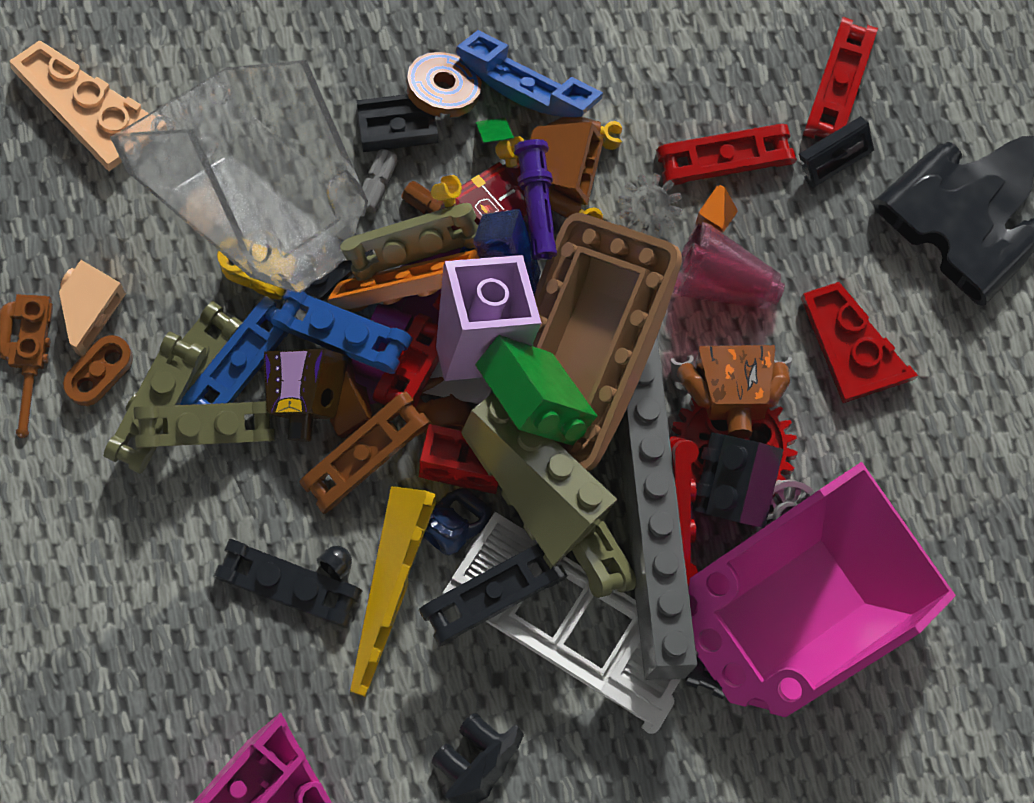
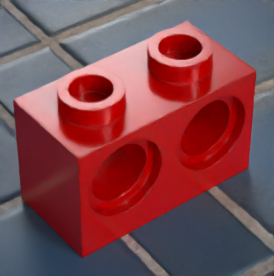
[419,424,498,494]

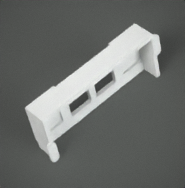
[442,512,697,734]

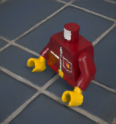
[431,136,531,256]

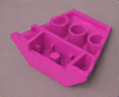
[193,713,332,803]

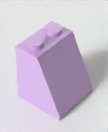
[436,255,541,381]

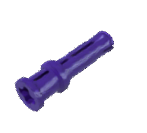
[513,139,557,260]

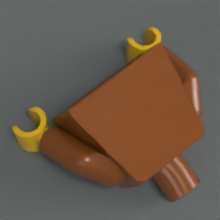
[517,117,623,220]

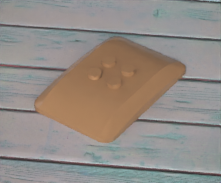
[532,213,682,471]

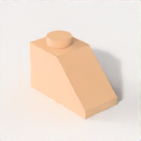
[59,260,126,357]

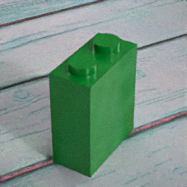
[475,335,598,446]

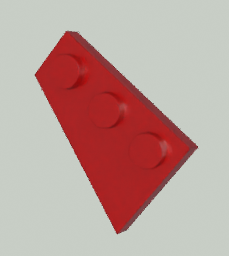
[801,282,918,403]

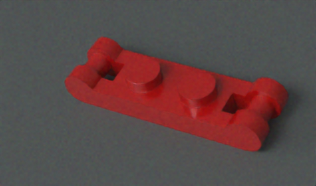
[803,17,878,139]
[656,124,797,187]
[670,437,699,586]

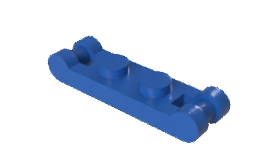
[270,286,413,374]
[180,296,298,405]

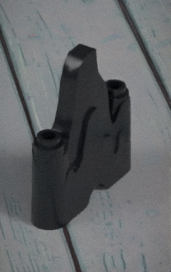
[873,136,1034,306]

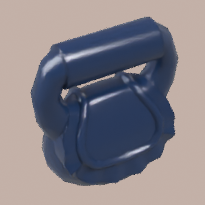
[424,488,492,555]

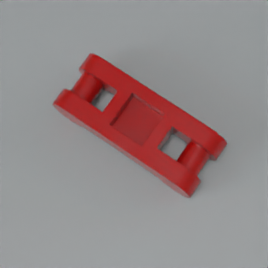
[373,313,439,409]

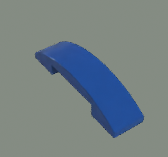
[456,30,603,117]

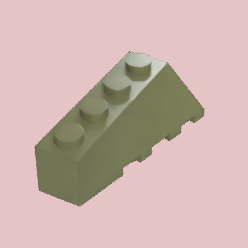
[461,392,617,569]

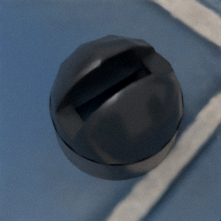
[317,546,352,581]

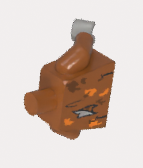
[670,345,792,439]

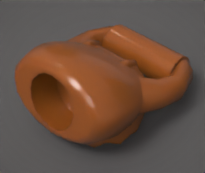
[416,377,472,434]

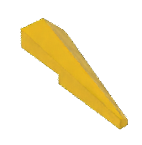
[350,486,436,697]

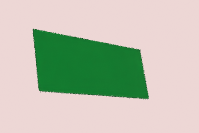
[476,117,514,143]

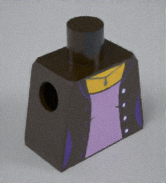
[264,349,348,442]

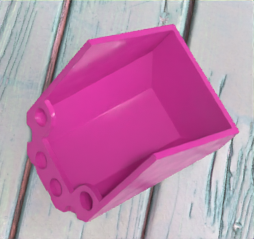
[688,462,956,718]

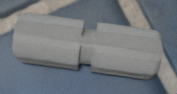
[356,149,397,213]

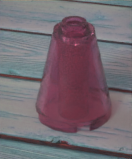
[673,222,785,309]

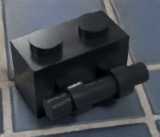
[692,432,784,528]

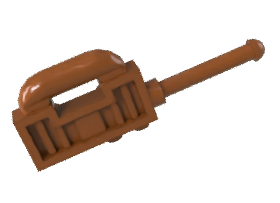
[0,294,53,439]

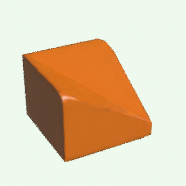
[695,185,738,241]

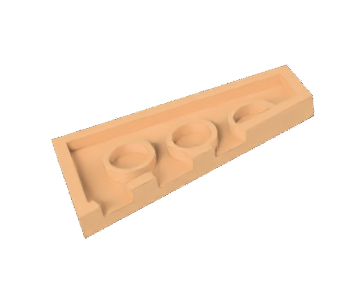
[10,40,168,171]

